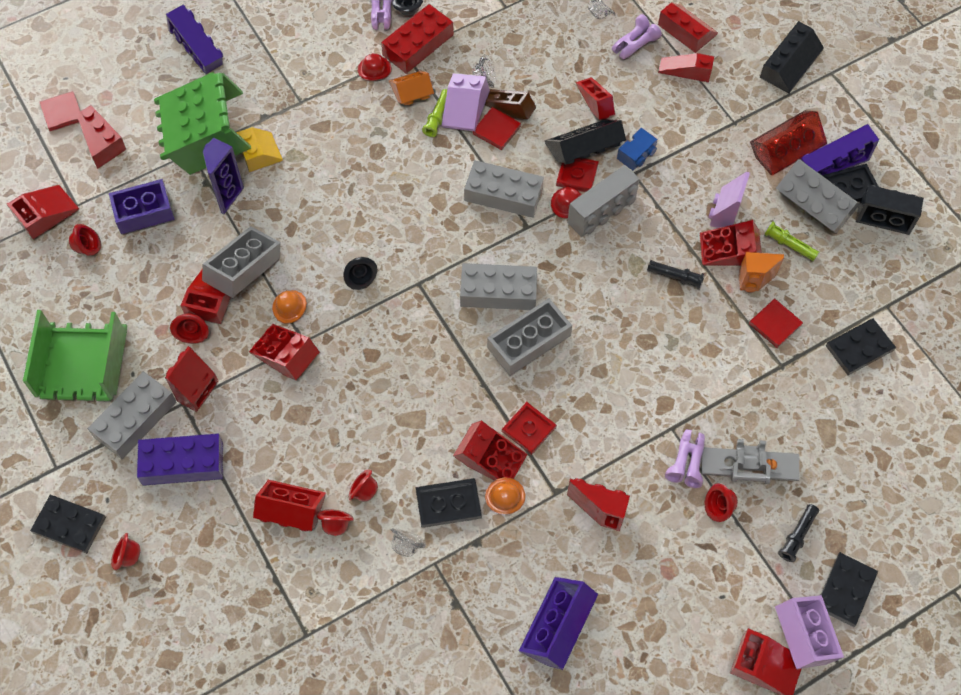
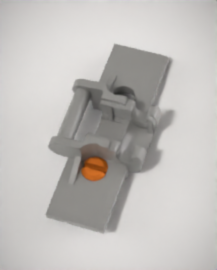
[701,439,799,484]

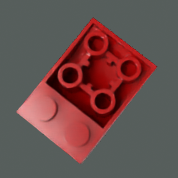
[7,185,79,239]
[700,220,762,266]
[180,270,231,324]
[249,324,320,380]
[165,346,219,412]
[453,420,528,481]
[567,478,630,531]
[730,628,801,695]

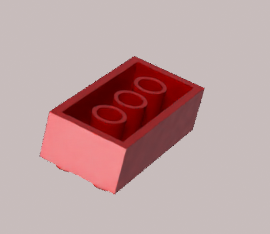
[381,4,454,74]

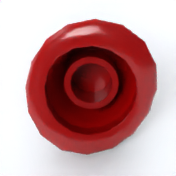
[357,53,392,81]
[551,187,582,218]
[69,224,101,256]
[170,313,209,344]
[348,469,378,502]
[704,483,738,522]
[317,509,354,536]
[111,533,141,571]

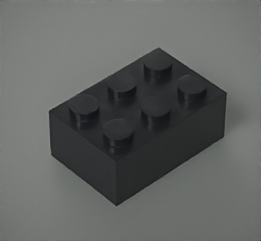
[855,185,924,235]

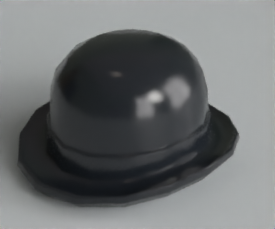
[392,0,423,16]
[343,257,378,290]

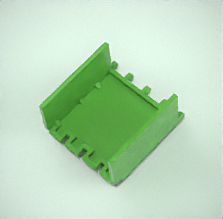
[154,72,251,175]
[23,310,127,401]

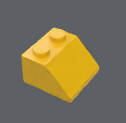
[236,127,283,172]

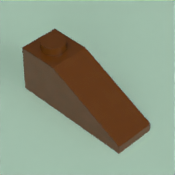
[485,89,536,120]

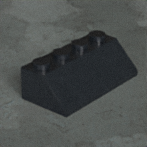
[760,21,824,94]
[544,119,626,164]

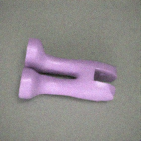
[371,0,392,30]
[612,14,662,59]
[665,429,705,488]

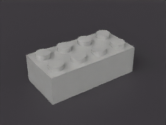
[776,159,860,233]
[464,160,544,218]
[567,165,640,237]
[202,226,281,298]
[460,263,537,310]
[487,298,572,376]
[87,371,177,460]

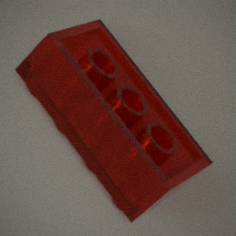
[750,110,828,175]

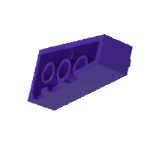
[166,4,224,74]
[801,124,879,175]

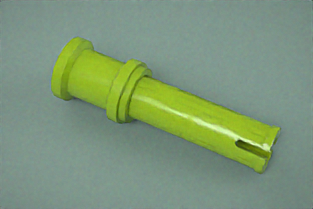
[422,89,447,137]
[764,221,819,262]

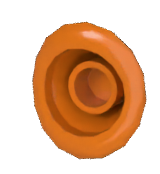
[272,290,307,324]
[485,478,526,515]

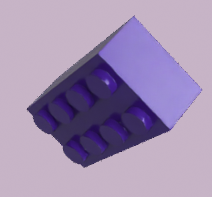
[137,433,223,486]

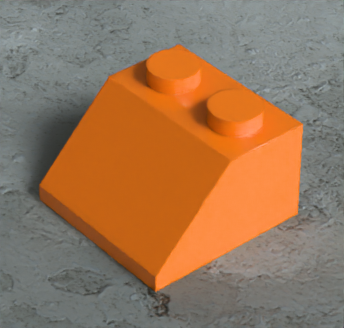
[389,70,434,105]
[739,252,784,292]

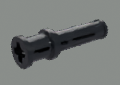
[647,260,705,290]
[778,504,820,562]

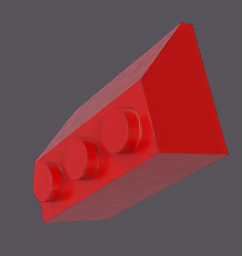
[658,2,718,53]
[253,479,326,531]

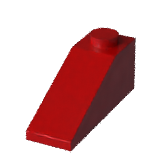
[658,53,715,83]
[576,77,615,120]

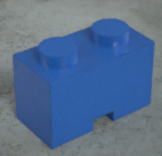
[617,127,658,171]

